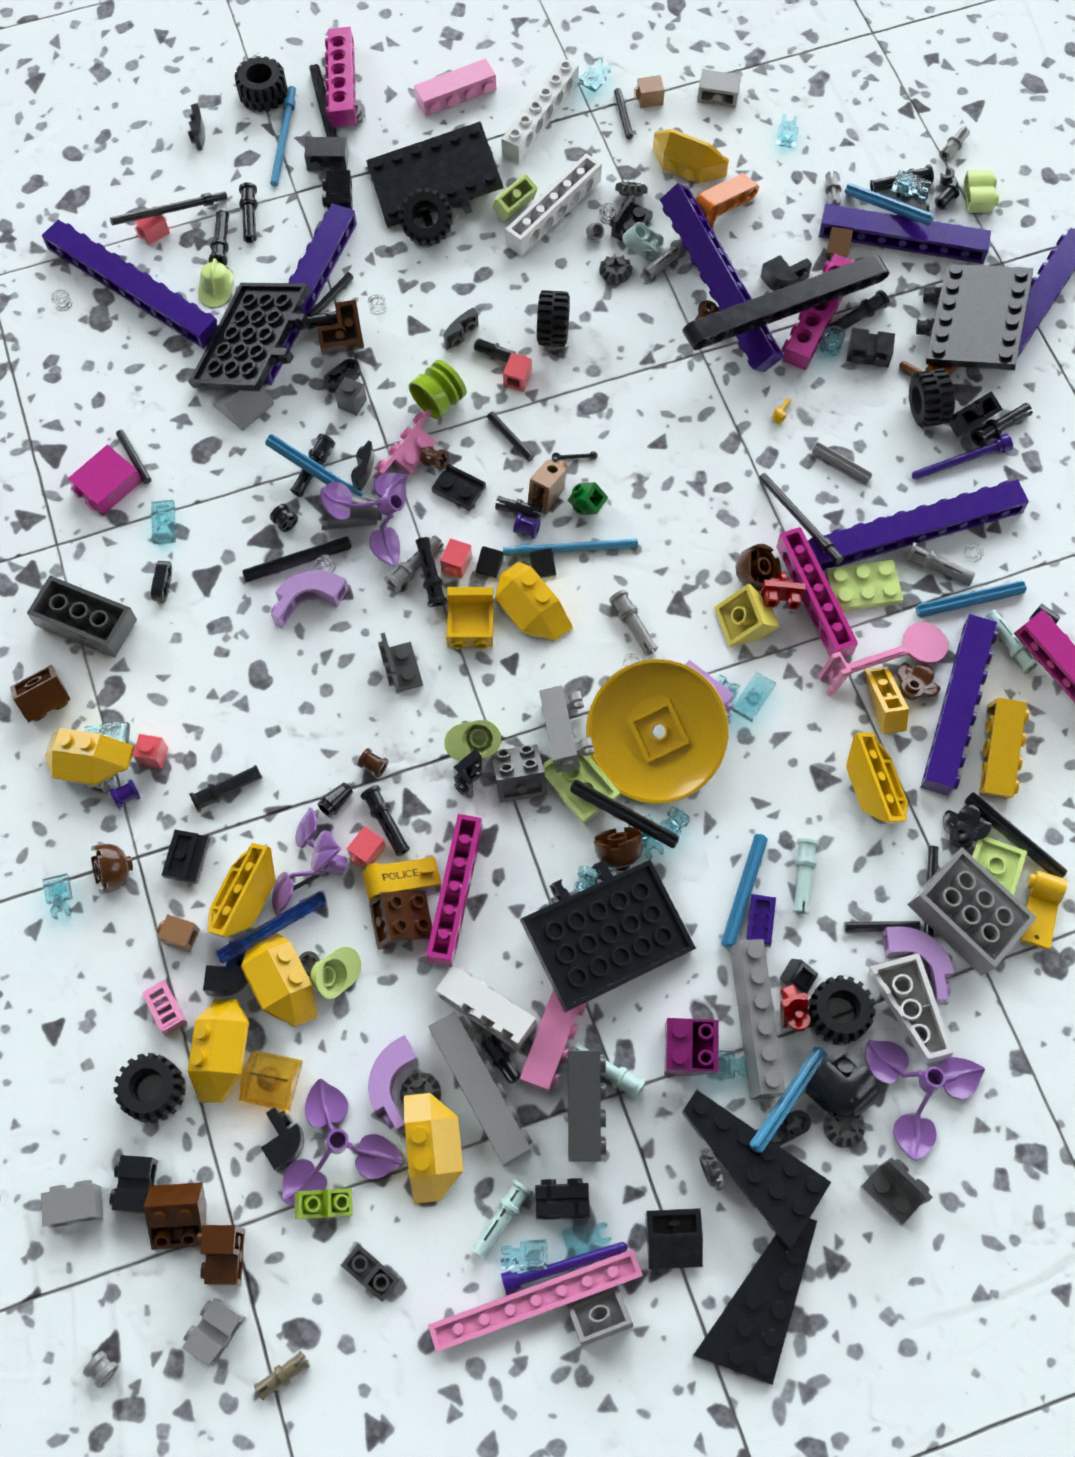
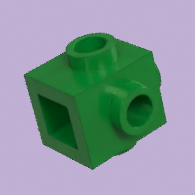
[567,482,608,515]

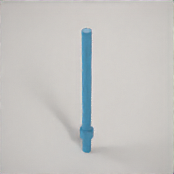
[270,86,296,187]
[503,538,638,557]

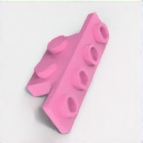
[373,409,437,479]

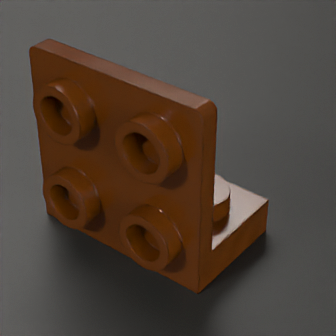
[369,891,432,950]

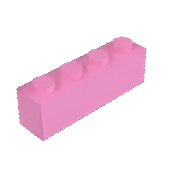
[414,58,497,117]
[520,989,587,1094]

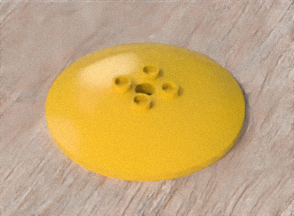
[586,659,729,804]

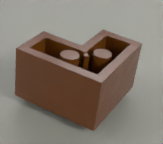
[317,300,364,355]
[197,1225,245,1286]

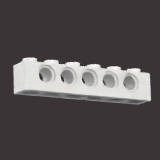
[501,58,579,164]
[505,153,602,256]

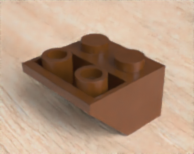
[144,1182,206,1250]

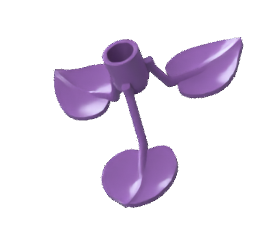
[320,472,407,566]
[272,807,347,917]
[865,1040,985,1160]
[282,1079,403,1205]

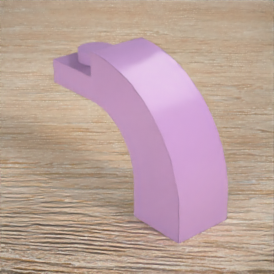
[271,570,349,629]
[882,927,954,1005]
[368,1035,419,1133]

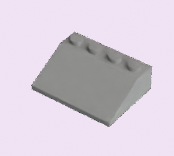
[907,847,1037,976]

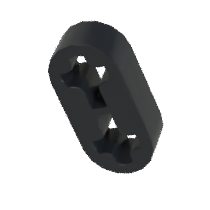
[324,359,361,393]
[151,560,172,602]

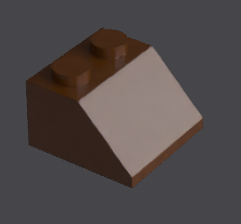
[10,664,71,723]

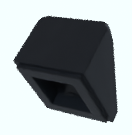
[475,546,504,578]
[529,548,556,578]
[780,958,818,995]

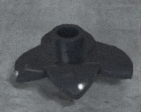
[943,804,992,849]

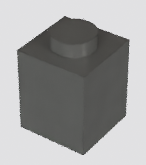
[335,377,367,416]

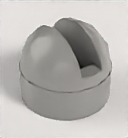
[586,223,604,240]

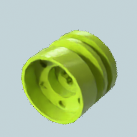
[408,360,467,419]

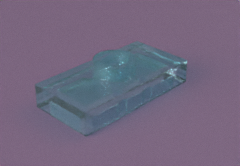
[151,499,176,544]
[732,671,777,722]
[83,721,130,744]

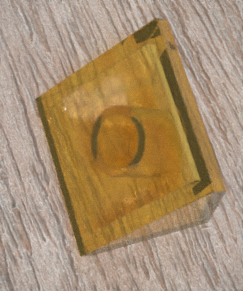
[239,1050,303,1112]

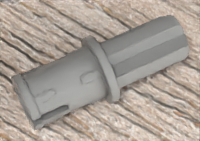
[939,126,970,162]
[825,170,842,206]

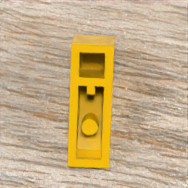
[864,666,909,734]

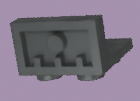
[378,632,423,693]
[491,744,547,803]
[861,1157,933,1225]

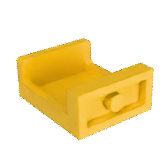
[446,587,494,649]

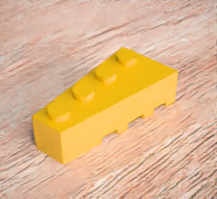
[979,697,1029,799]

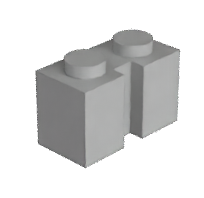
[697,69,742,108]
[40,1180,103,1228]
[182,1298,246,1367]

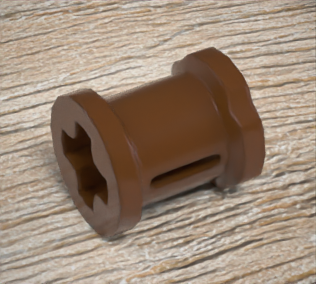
[420,446,449,470]
[357,748,389,778]

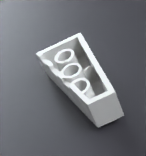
[868,953,954,1064]
[435,966,537,1053]

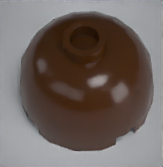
[735,544,781,590]
[593,827,643,871]
[91,844,133,894]

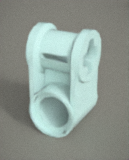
[622,222,664,261]

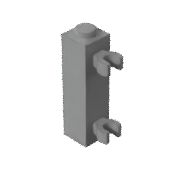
[539,685,594,773]

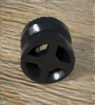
[270,504,298,532]

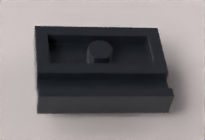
[431,464,486,511]
[161,829,211,884]

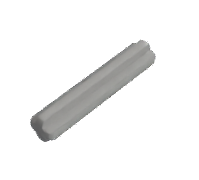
[812,442,873,484]

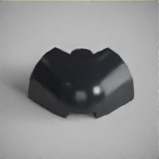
[805,1055,880,1118]

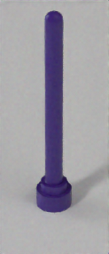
[912,433,1013,480]
[501,1242,628,1295]

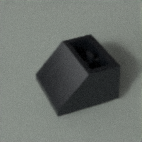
[645,1208,703,1270]

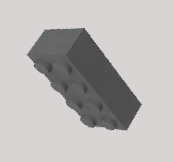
[27,575,137,658]
[568,1050,606,1162]

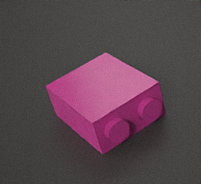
[67,444,142,515]

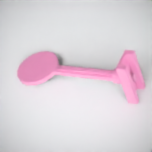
[818,622,948,696]

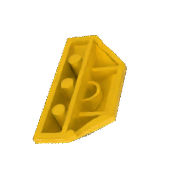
[653,129,729,184]
[495,562,573,641]
[45,728,135,785]
[846,732,908,823]
[207,843,276,938]
[241,931,317,1028]
[187,999,249,1103]
[404,1093,464,1204]

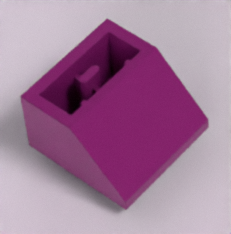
[664,1018,719,1076]

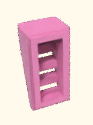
[142,980,188,1036]

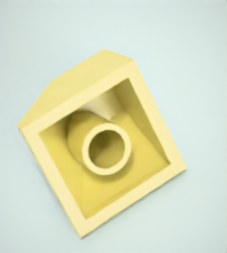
[714,584,780,647]

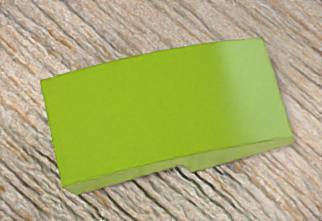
[294,1188,353,1219]

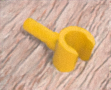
[771,398,791,424]

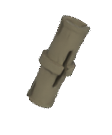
[254,1351,310,1401]

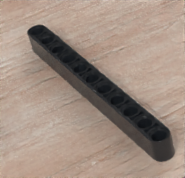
[682,254,890,351]

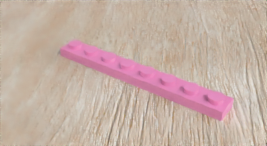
[428,1249,643,1353]

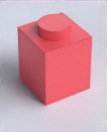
[134,206,170,245]
[503,353,532,392]
[440,538,472,578]
[132,734,168,770]
[346,826,386,867]

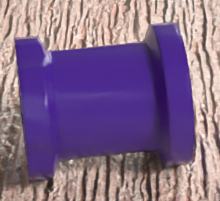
[513,513,541,539]
[109,779,141,808]

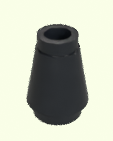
[317,782,353,817]

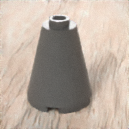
[321,485,382,530]

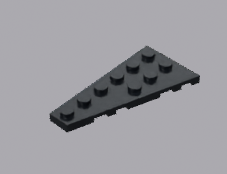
[682,1090,831,1252]
[693,1218,817,1385]

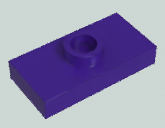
[746,894,776,948]

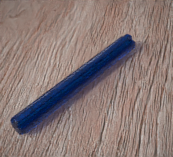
[215,892,327,964]

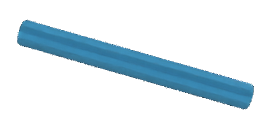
[844,183,934,226]
[265,434,363,496]
[916,580,1027,618]
[721,834,768,949]
[749,1047,827,1153]

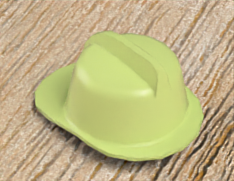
[198,259,233,308]
[444,720,501,761]
[310,947,361,999]

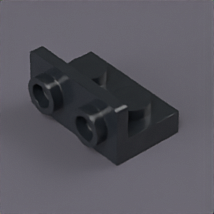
[610,194,653,241]
[453,749,482,798]

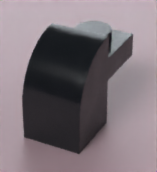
[760,255,812,291]
[203,942,248,997]
[261,1107,305,1173]

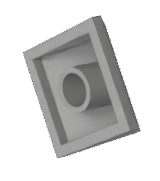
[213,387,274,431]
[567,1286,634,1347]

